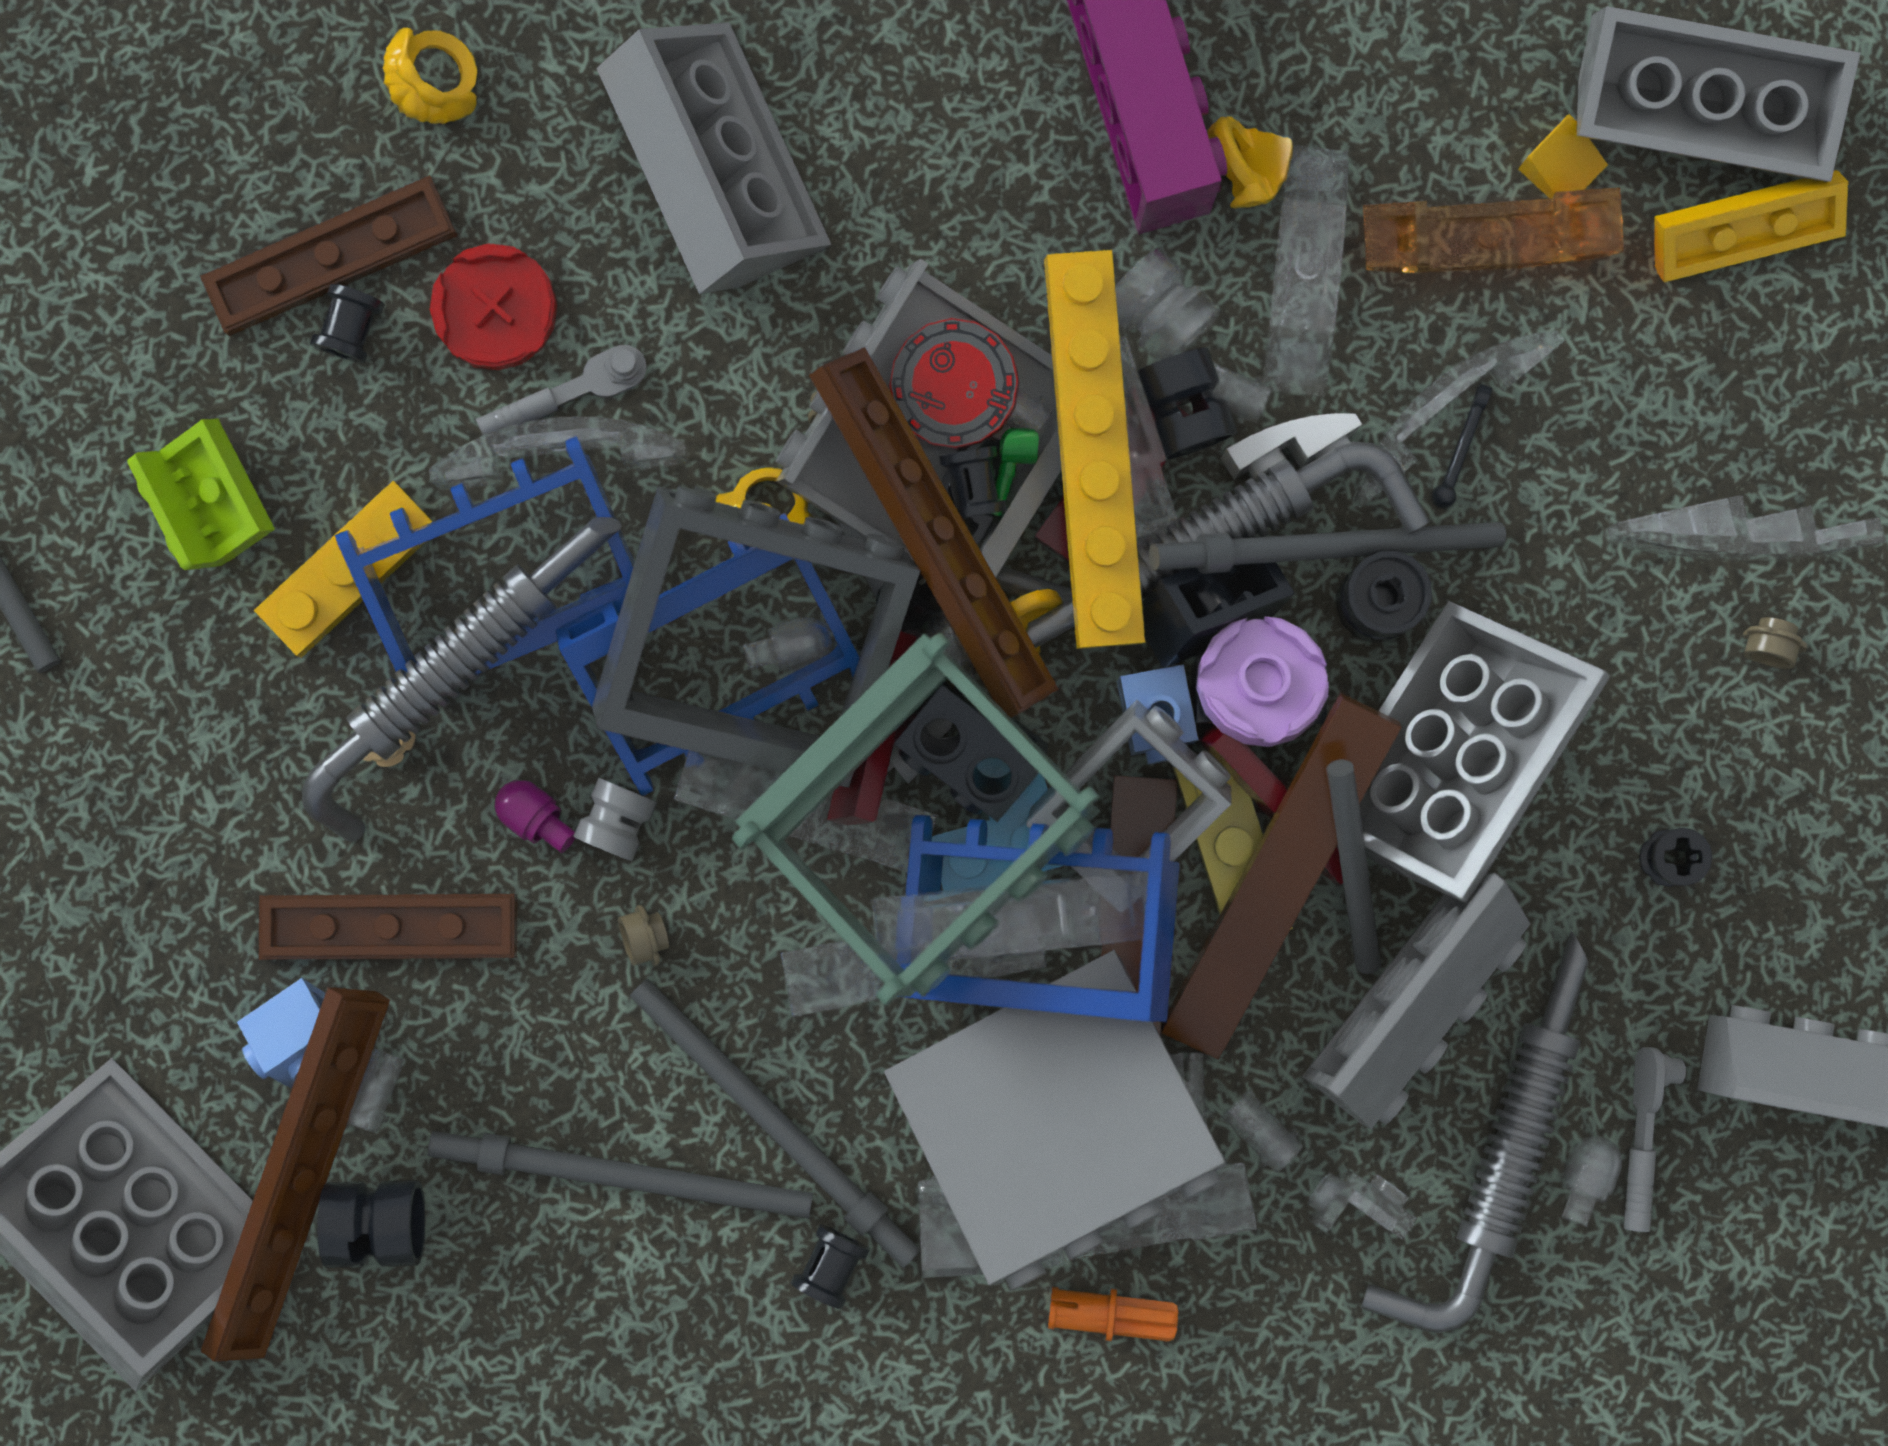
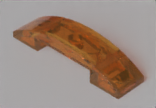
[1362,187,1624,273]

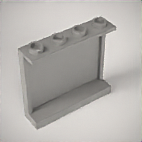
[776,259,1061,577]
[884,950,1229,1291]

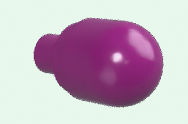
[494,780,575,853]

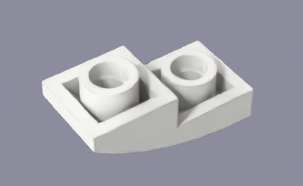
[1221,413,1362,480]

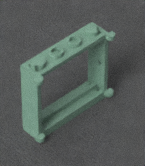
[732,633,1100,1006]

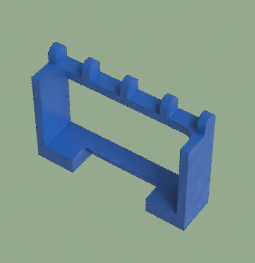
[335,436,635,674]
[555,513,859,796]
[897,815,1180,1022]

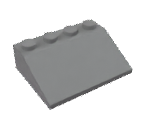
[1359,601,1610,903]
[1302,873,1530,1129]
[0,1058,253,1392]

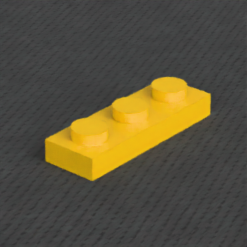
[1654,170,1848,282]
[254,481,433,658]

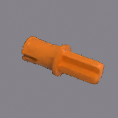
[1048,1287,1178,1342]

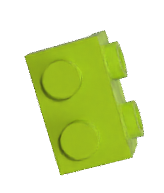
[127,419,275,570]

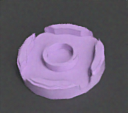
[1197,617,1329,747]

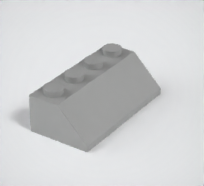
[1577,6,1861,182]
[596,22,832,294]
[1697,1005,1888,1127]

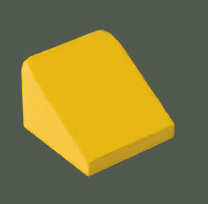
[1518,114,1608,211]

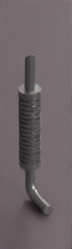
[1026,442,1430,648]
[302,517,622,842]
[1361,930,1589,1333]

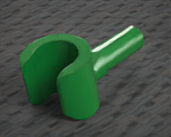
[991,428,1039,516]

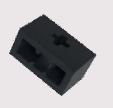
[1142,562,1295,668]

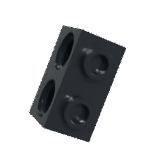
[894,678,1048,822]

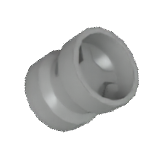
[573,778,658,861]

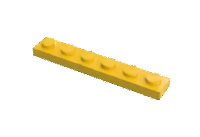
[1044,250,1145,649]

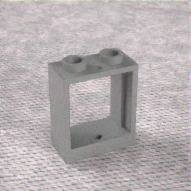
[1026,700,1231,913]

